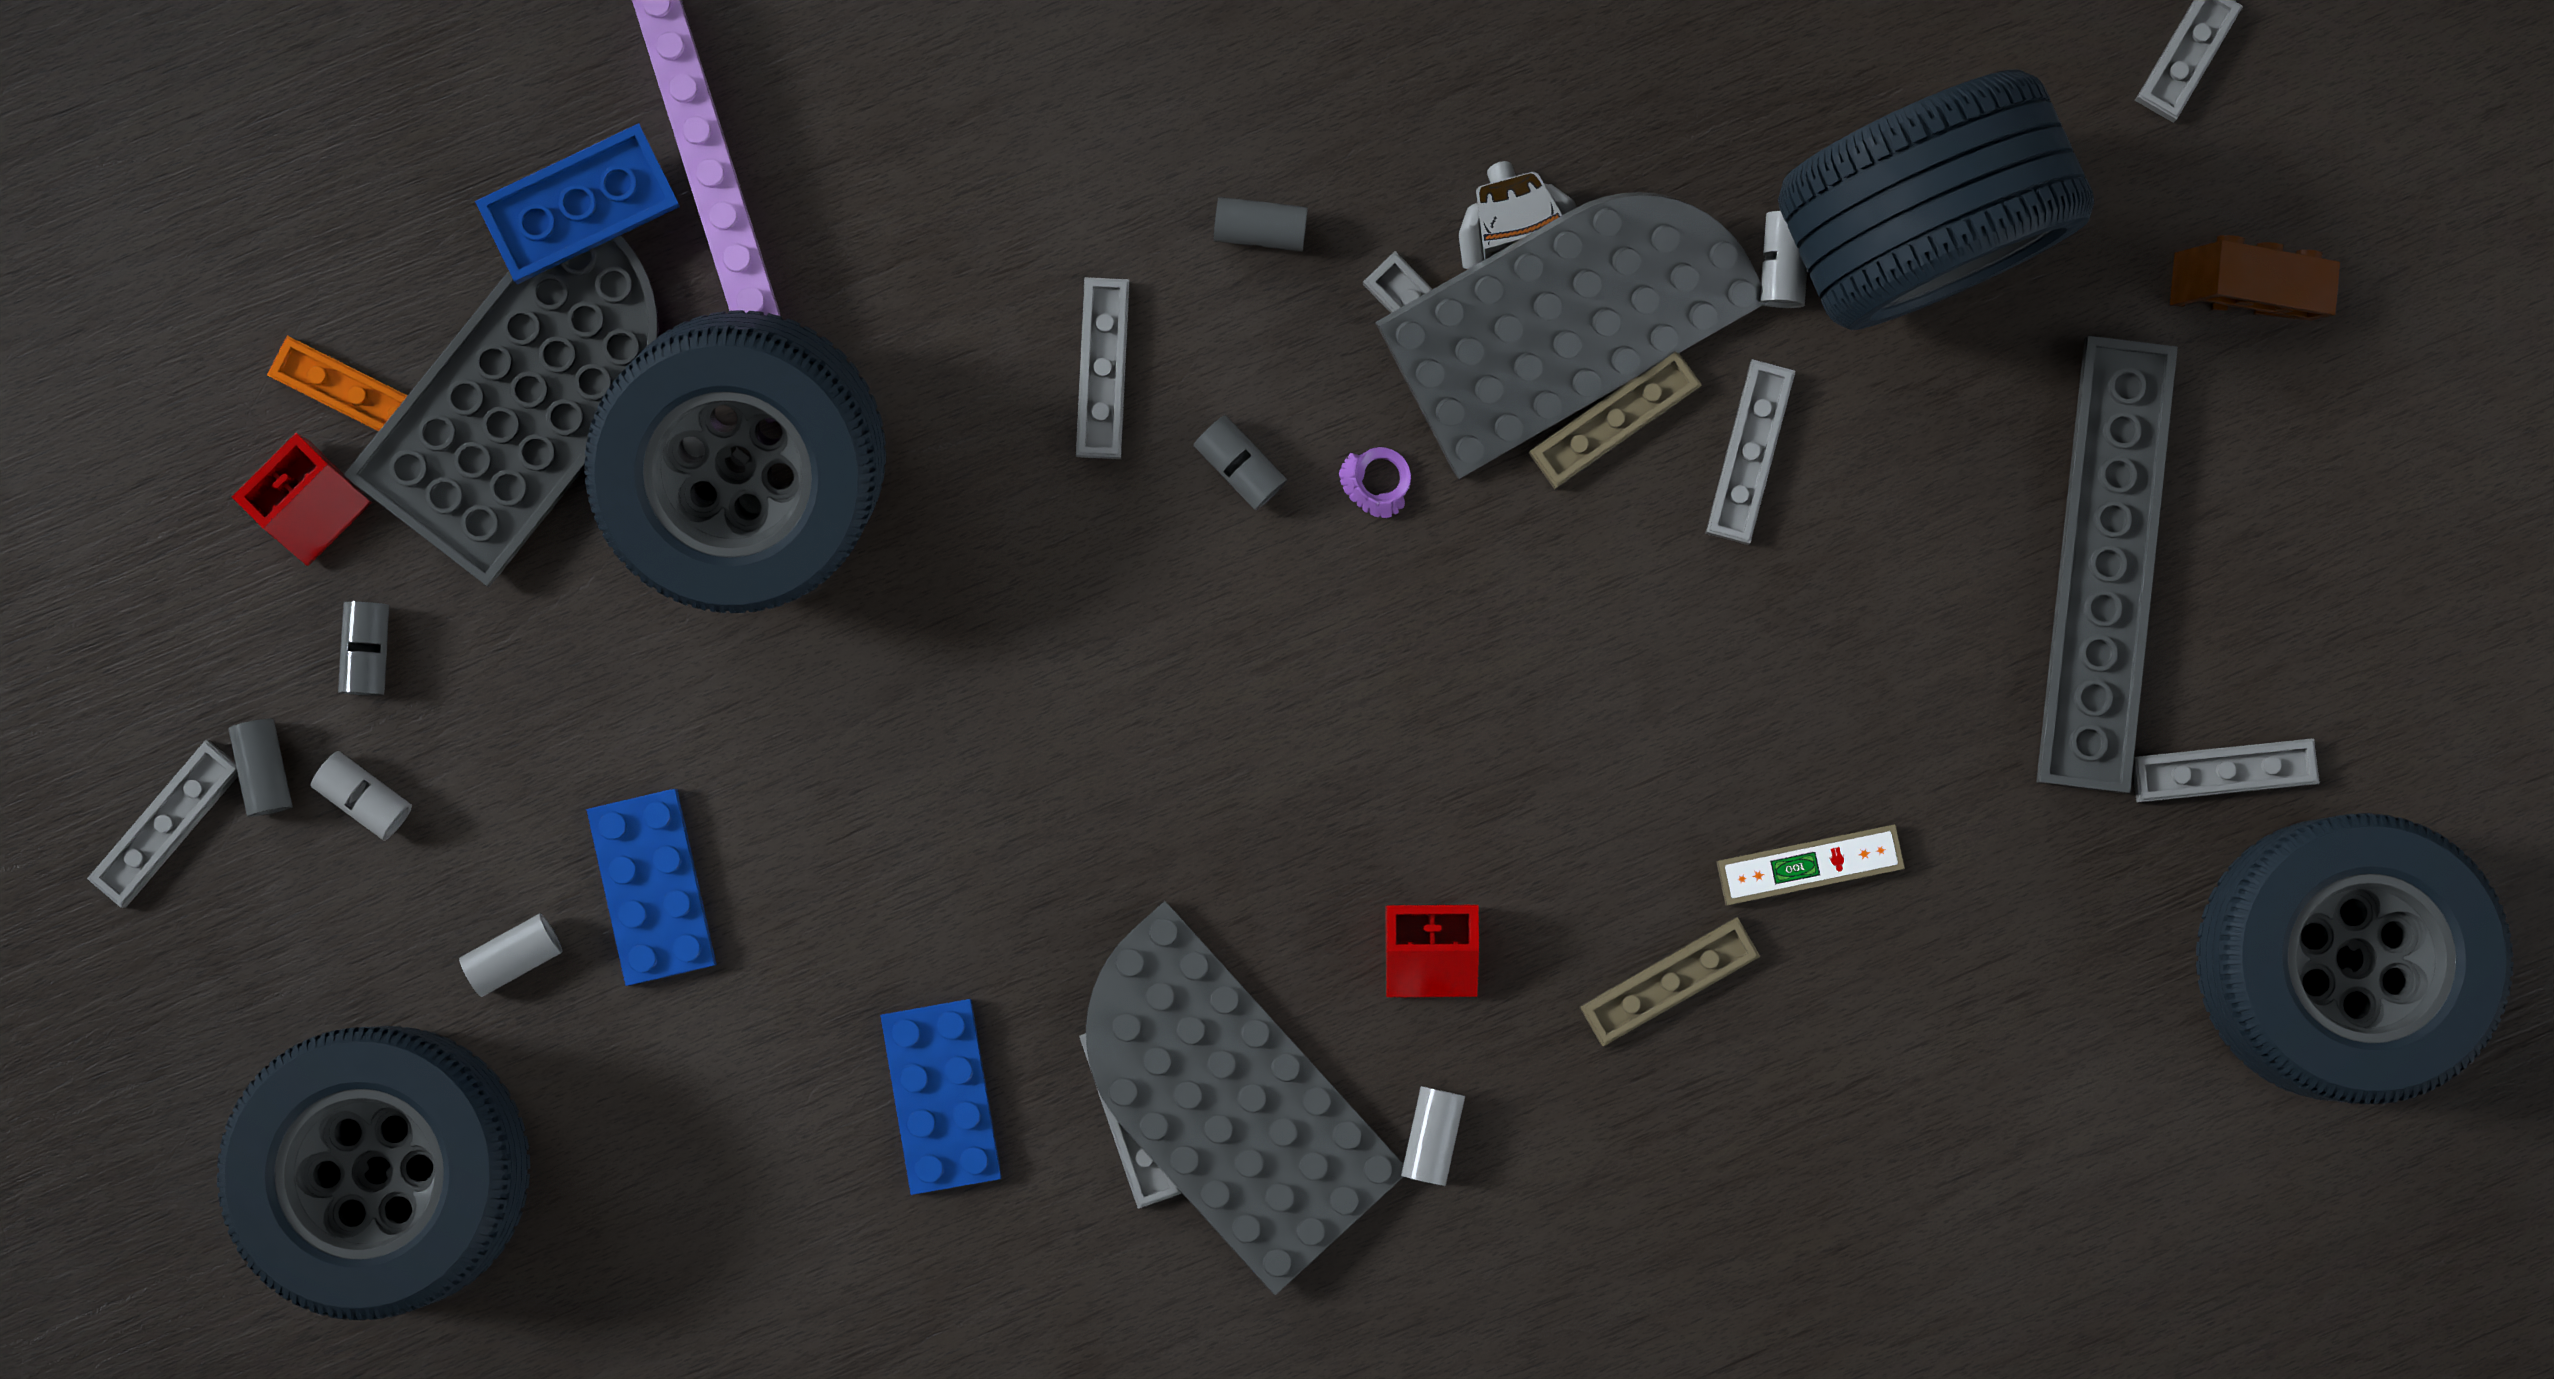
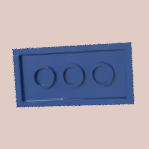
[475,123,680,285]
[586,789,717,986]
[880,999,1002,1195]

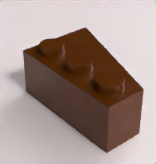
[2170,235,2340,321]

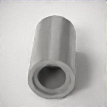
[1760,211,1807,308]
[311,751,412,841]
[459,913,562,997]
[1401,1086,1465,1186]

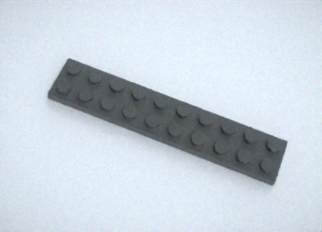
[2036,336,2178,794]

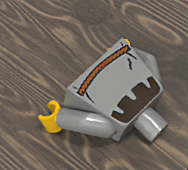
[1459,161,1577,270]

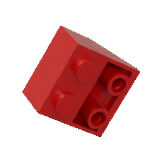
[232,433,372,566]
[1385,905,1479,997]

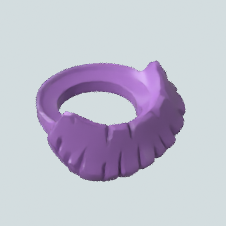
[1339,447,1411,518]

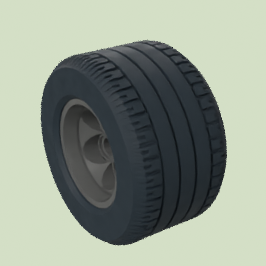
[1778,69,2094,330]
[585,310,886,613]
[2196,813,2514,1104]
[217,1026,530,1320]

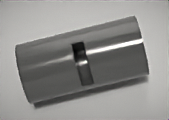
[1214,197,1308,252]
[1193,415,1288,511]
[338,602,390,696]
[228,718,293,817]

